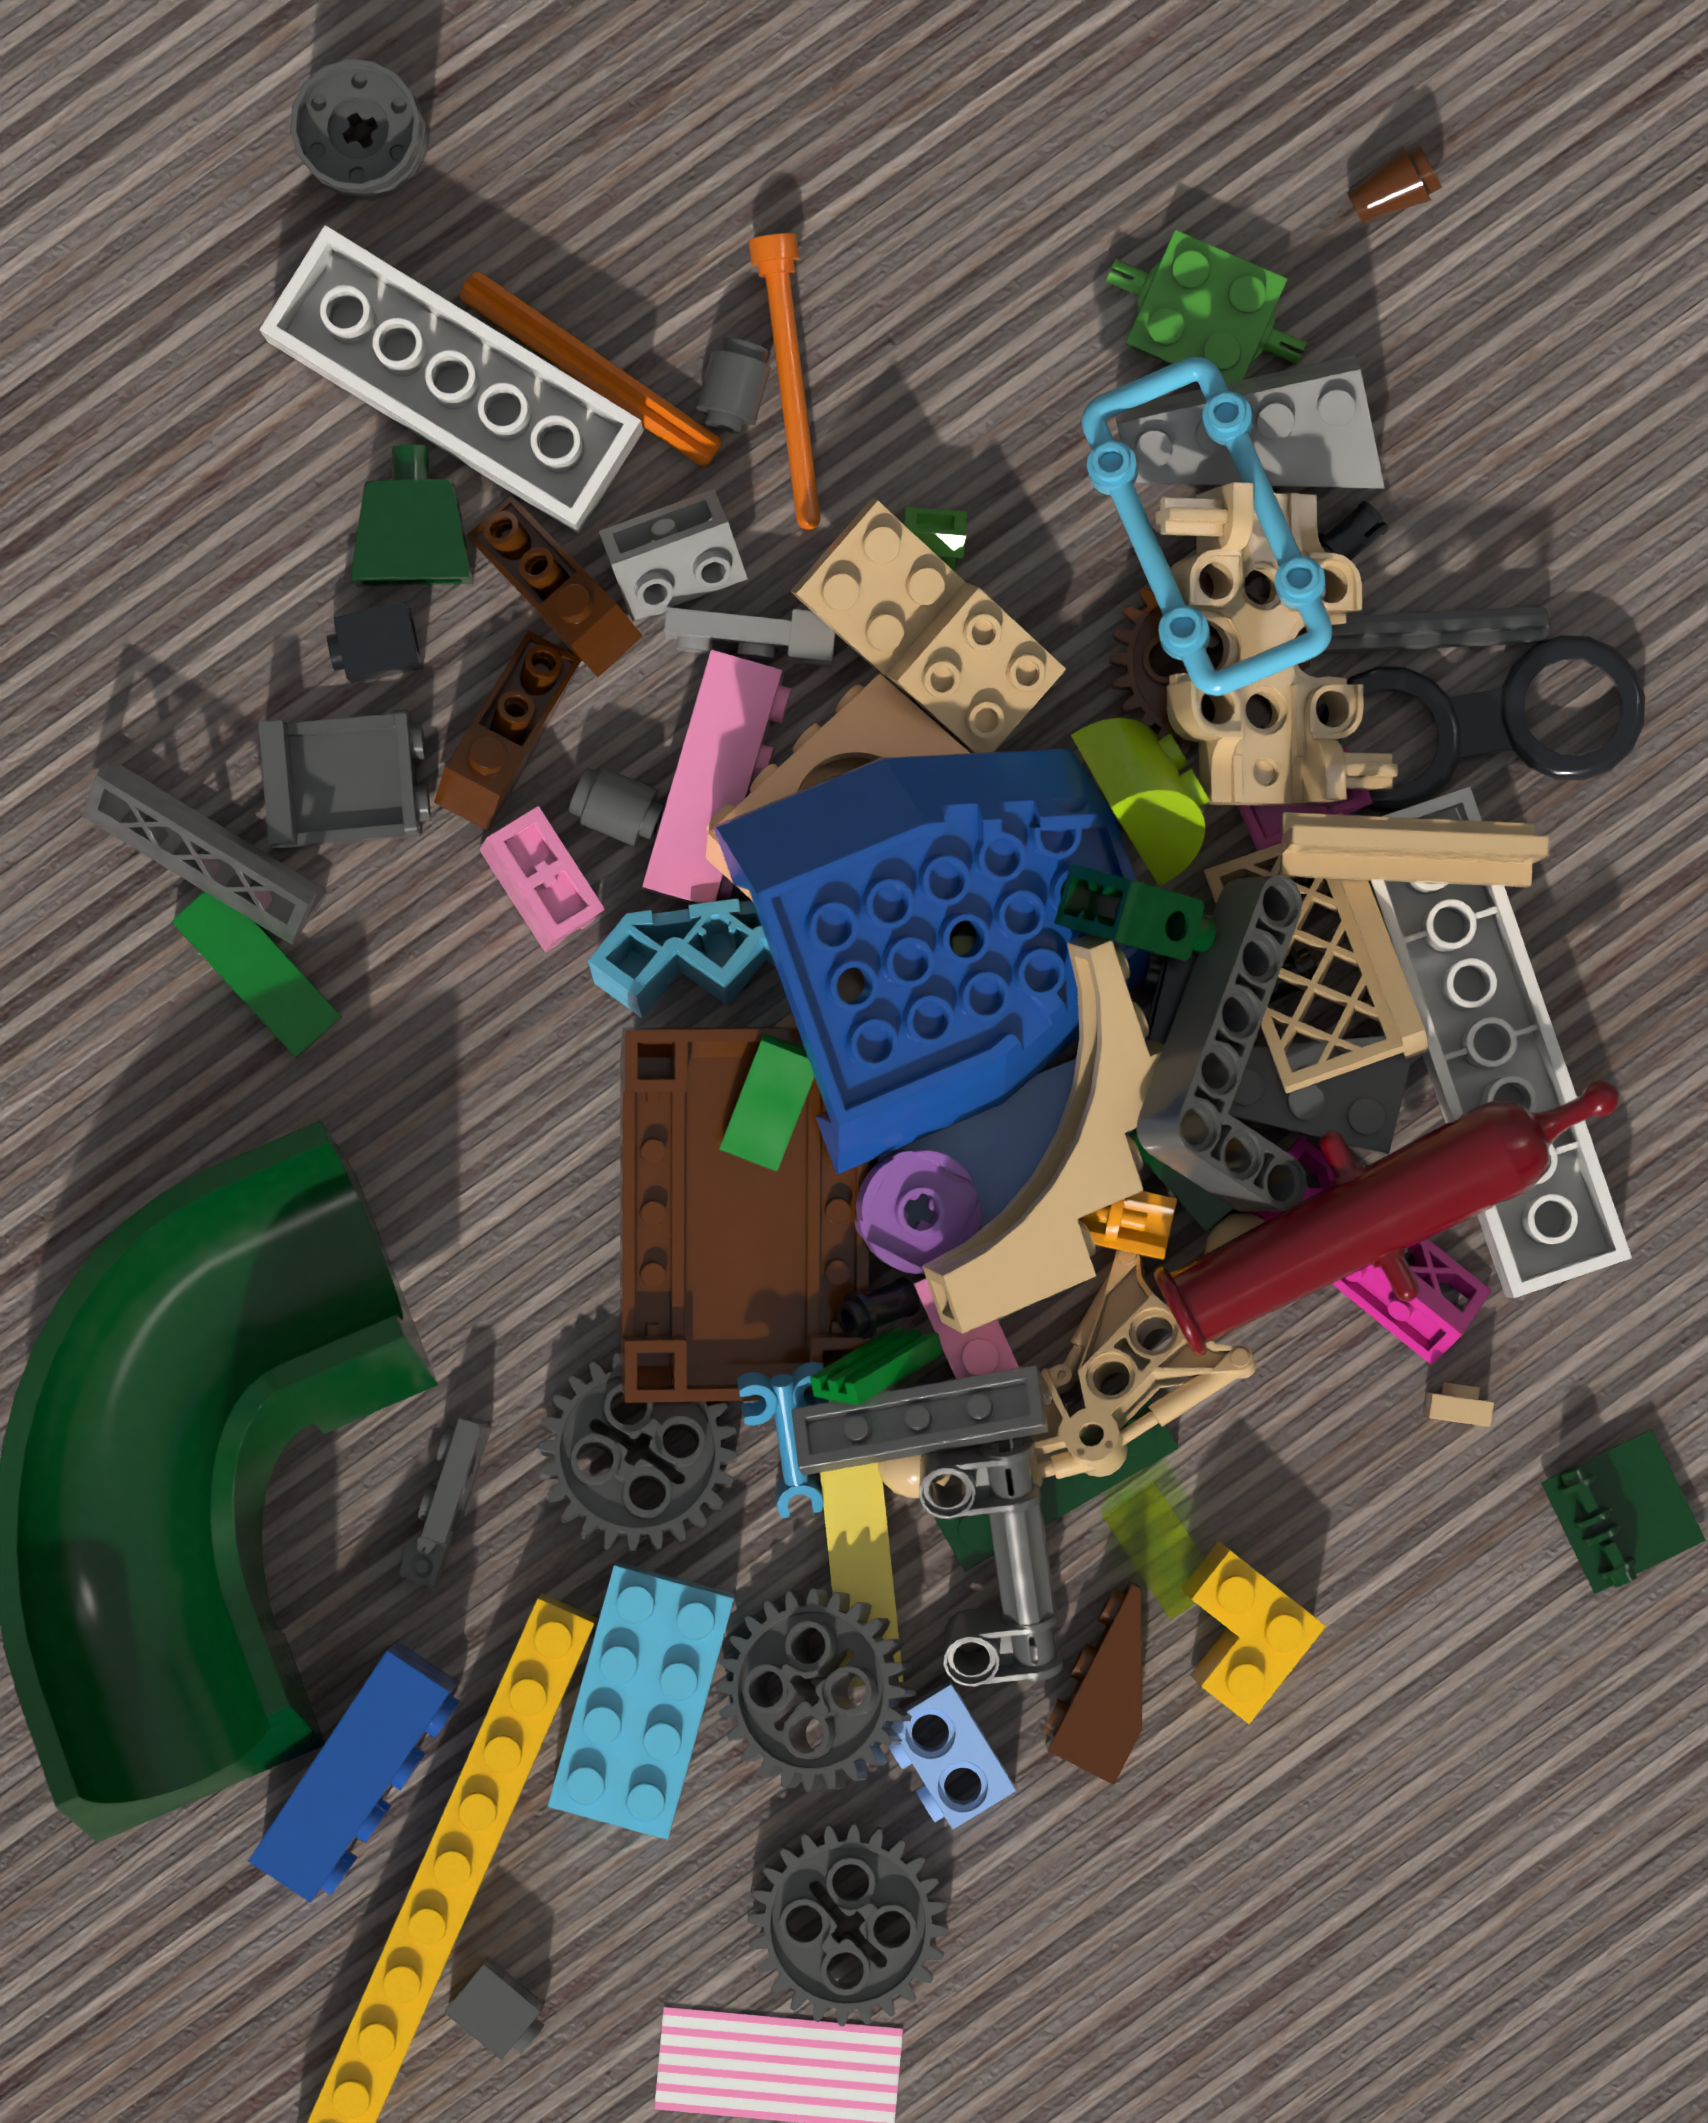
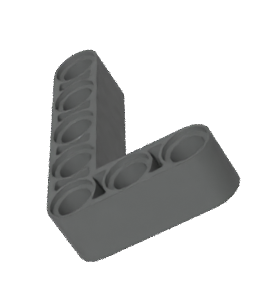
[1137,875,1307,1212]

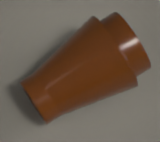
[1346,144,1442,224]

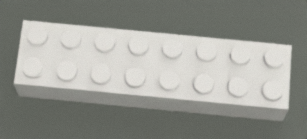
[1368,787,1632,1298]

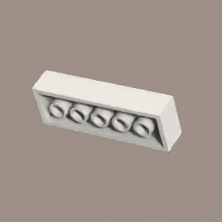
[259,225,644,534]

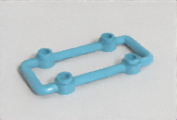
[1081,357,1333,696]

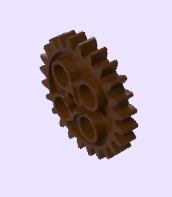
[1109,572,1310,757]

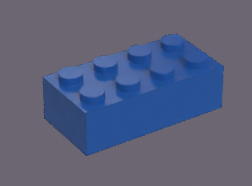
[248,1641,460,1903]

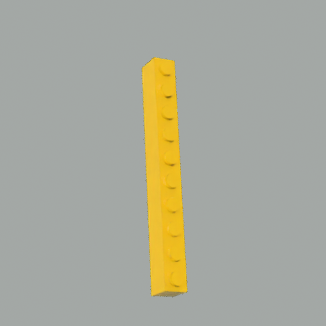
[307,1594,598,2123]

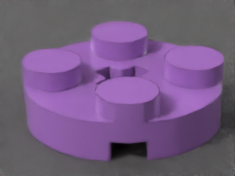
[855,1148,982,1274]

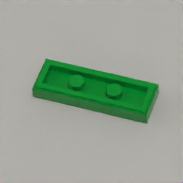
[171,891,342,1058]

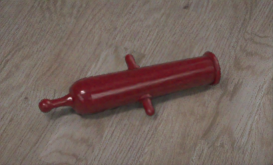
[1154,1080,1619,1356]

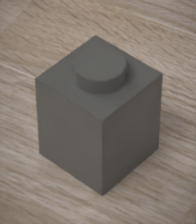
[444,1956,545,2060]

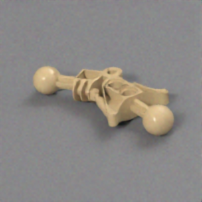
[878,1213,1266,1498]

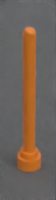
[748,233,821,530]

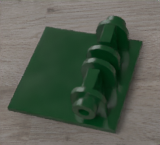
[1540,1429,1706,1594]

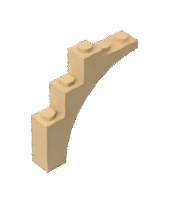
[922,934,1164,1334]

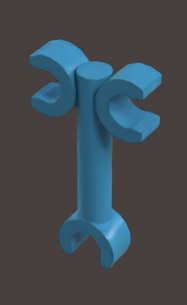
[737,1362,829,1518]

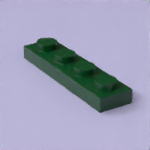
[934,1399,1178,1572]

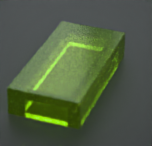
[1102,1482,1205,1620]

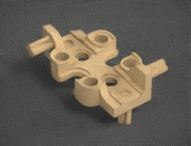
[1156,482,1398,806]

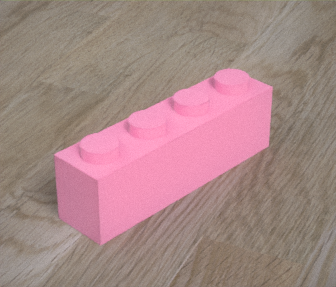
[642,650,792,905]

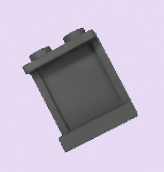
[258,709,431,849]

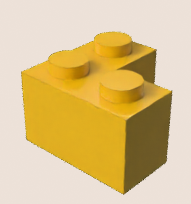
[1181,1541,1326,1724]

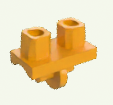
[1077,1191,1177,1260]

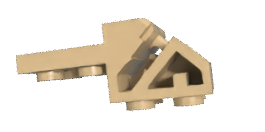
[790,498,1066,753]

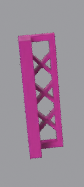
[1244,1135,1492,1365]

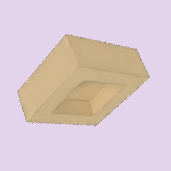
[1423,1382,1494,1427]

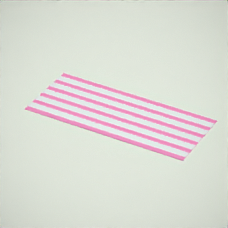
[654,2007,903,2123]

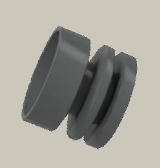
[290,59,429,201]

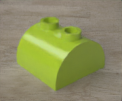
[1071,718,1210,887]

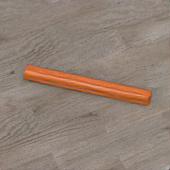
[459,271,722,467]

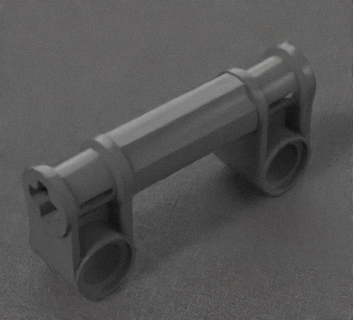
[919,1436,1065,1687]

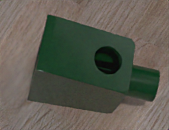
[351,444,473,587]
[1054,863,1216,961]

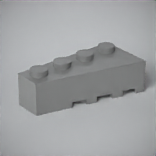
[1115,355,1385,488]

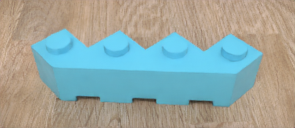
[588,898,776,1018]

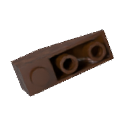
[466,494,643,678]
[434,631,581,831]
[1041,1580,1142,1785]

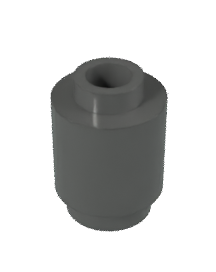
[696,337,771,433]
[569,767,665,847]

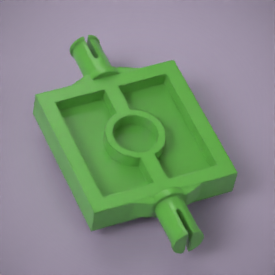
[1105,230,1307,383]

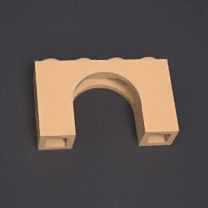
[706,673,970,901]

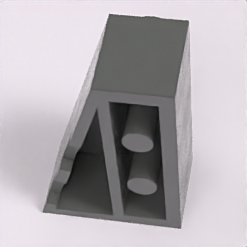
[1228,1036,1412,1155]

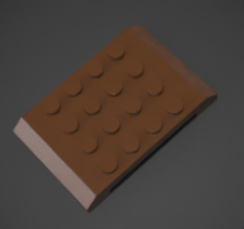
[620,1027,872,1403]

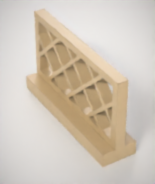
[1204,812,1429,1094]
[1280,812,1549,887]

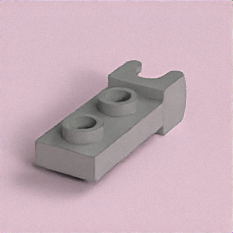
[664,607,836,667]

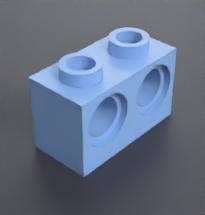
[887,1679,1016,1830]

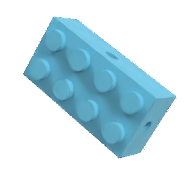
[548,1561,736,1840]

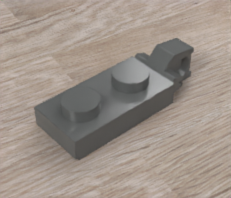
[399,1416,492,1587]

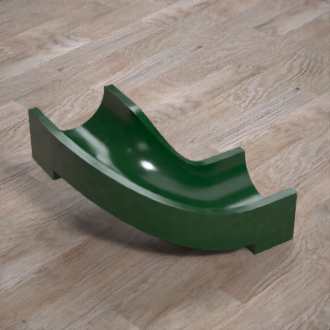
[0,1120,438,1843]

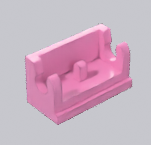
[479,806,605,953]

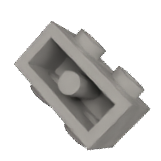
[599,489,748,622]

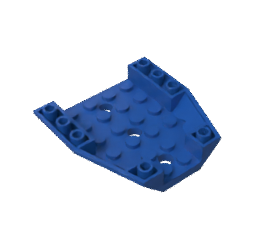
[713,748,1150,1174]

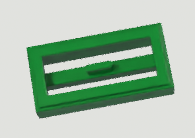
[810,1326,943,1405]

